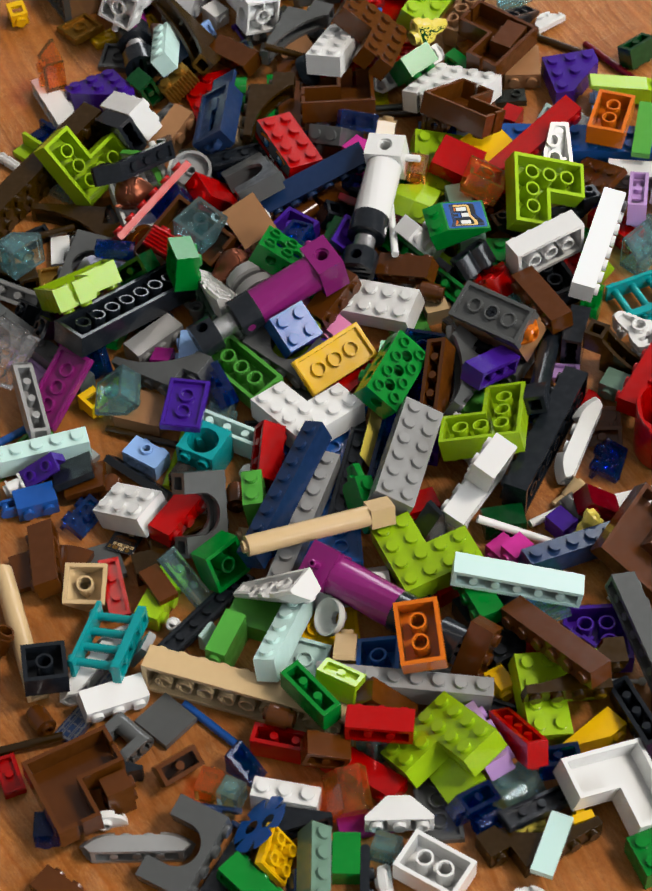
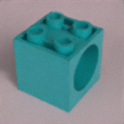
[176,420,234,472]

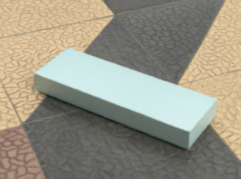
[530,810,574,880]

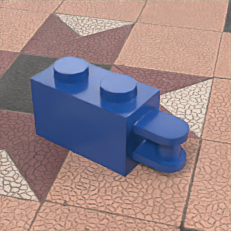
[0,480,60,522]

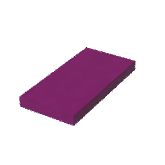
[38,345,94,431]

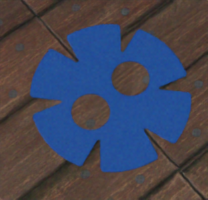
[234,796,286,853]

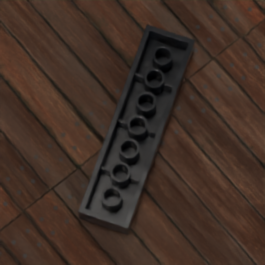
[54,263,196,358]
[500,365,588,515]

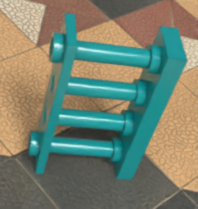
[604,269,652,320]
[67,600,149,683]

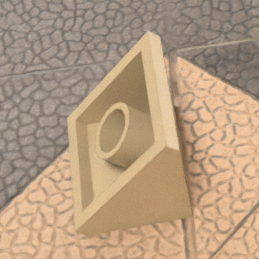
[62,562,108,612]

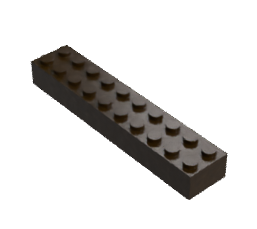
[0,102,104,242]

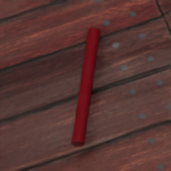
[582,41,635,76]

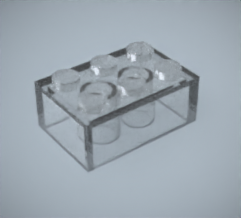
[0,316,41,390]

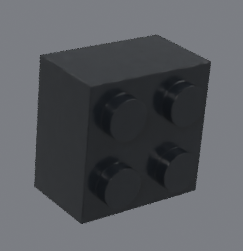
[20,640,70,697]

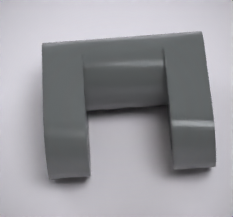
[104,712,154,763]

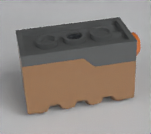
[448,280,547,362]

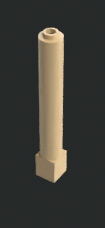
[240,496,396,557]
[0,564,49,703]

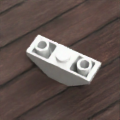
[365,795,434,833]

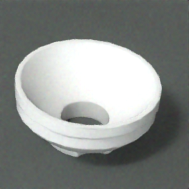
[314,597,347,637]

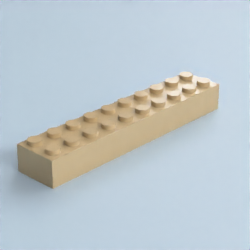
[141,644,356,747]

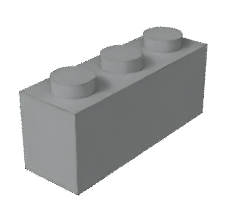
[123,312,184,362]

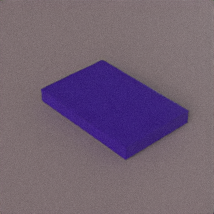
[159,377,211,433]

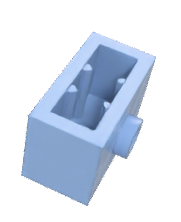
[122,435,170,481]

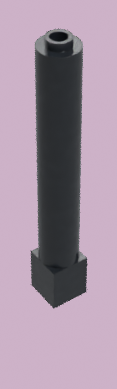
[523,329,563,415]

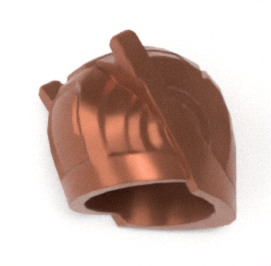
[113,176,154,210]
[212,246,250,283]

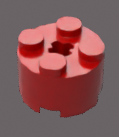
[472,262,513,297]

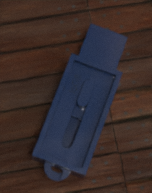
[192,69,244,156]

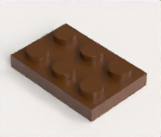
[581,156,628,196]

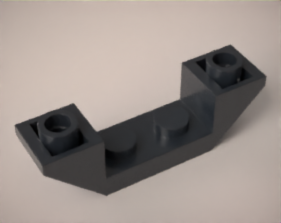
[14,299,57,340]

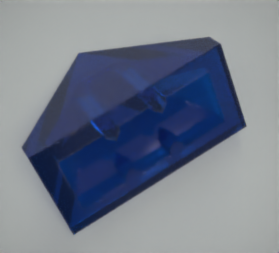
[224,740,268,788]

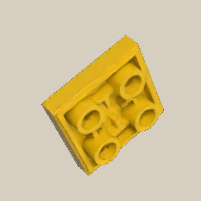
[254,822,297,887]

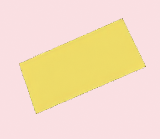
[360,410,386,473]

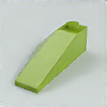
[588,73,652,105]
[393,184,442,224]

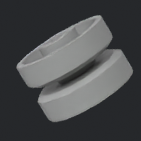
[171,150,212,192]
[226,261,271,295]

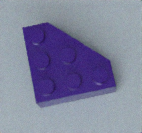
[541,49,598,105]
[64,69,135,113]
[560,604,635,673]

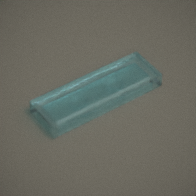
[157,546,212,608]

